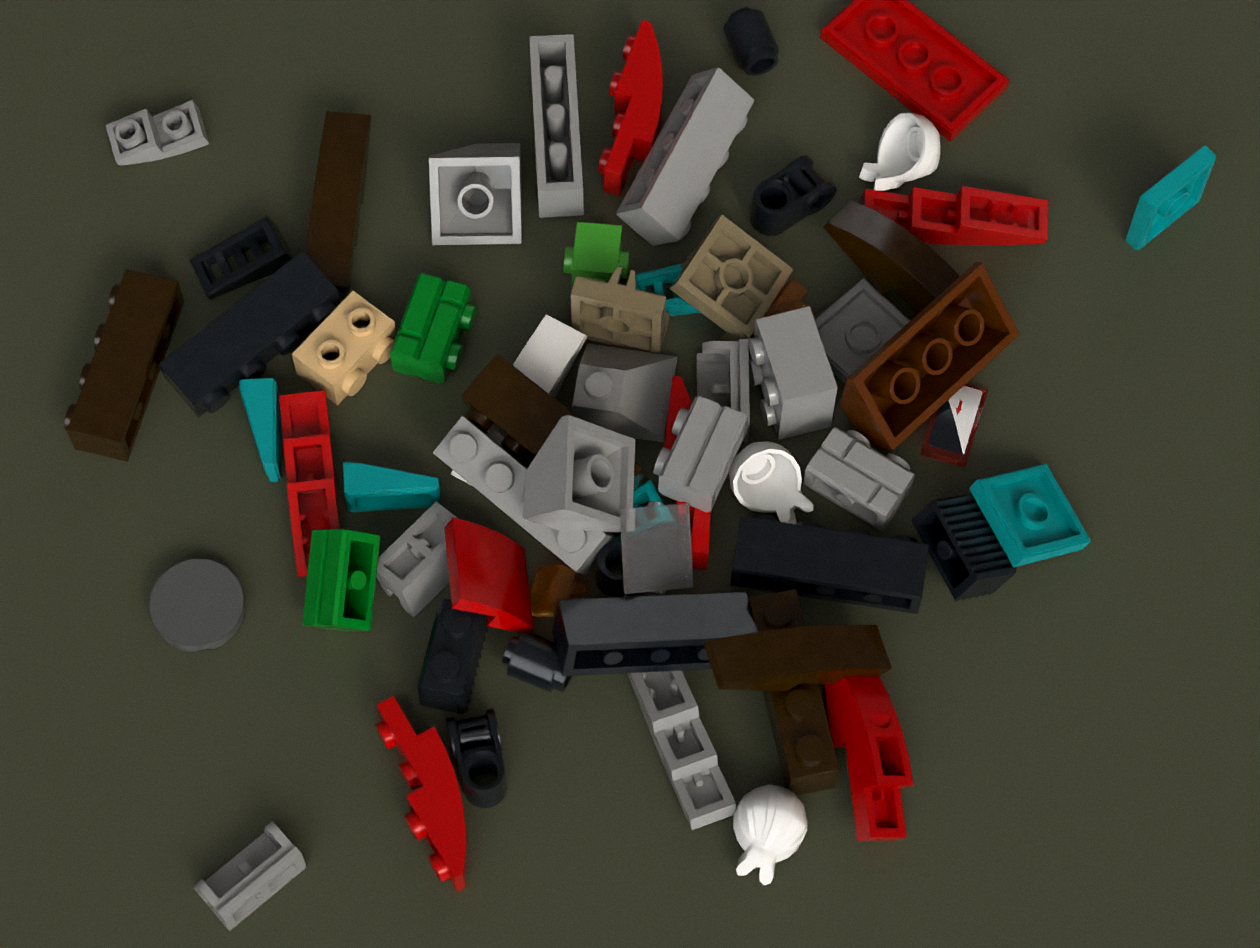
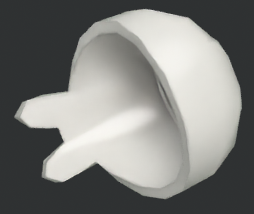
[859,113,941,191]
[729,441,814,524]
[733,784,808,886]

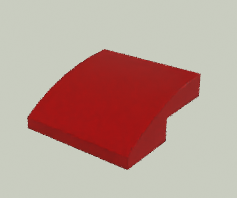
[444,517,534,633]

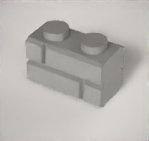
[653,396,748,513]
[803,427,915,532]

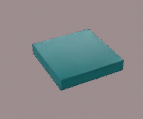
[1125,145,1216,251]
[969,463,1091,568]

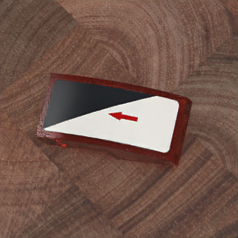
[920,384,988,468]

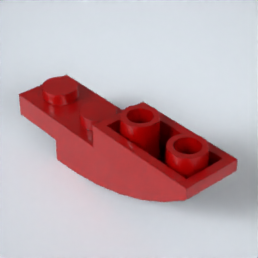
[598,20,663,197]
[824,676,914,841]
[374,696,468,892]

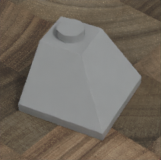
[429,143,522,245]
[572,344,678,442]
[523,415,635,532]

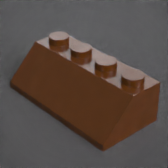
[840,262,1020,451]

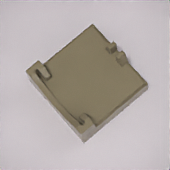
[669,215,794,341]
[571,266,670,354]

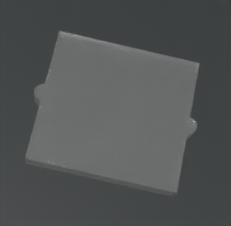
[620,501,693,595]

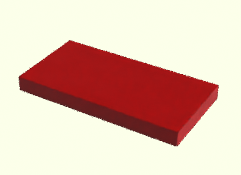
[820,0,1009,142]

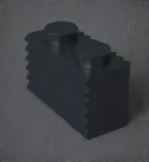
[911,493,1017,602]
[417,598,488,714]

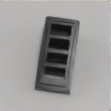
[190,216,294,300]

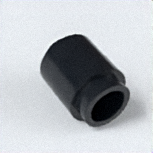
[723,8,779,76]
[502,631,572,692]

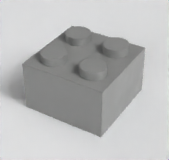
[749,306,838,440]

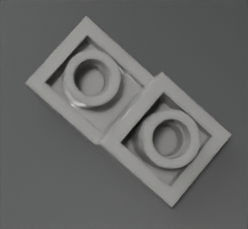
[106,100,210,165]

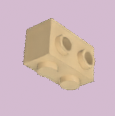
[292,291,397,406]

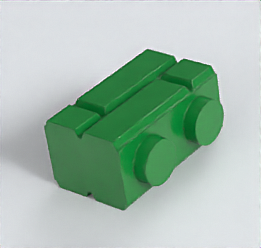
[390,273,477,384]
[302,529,381,631]

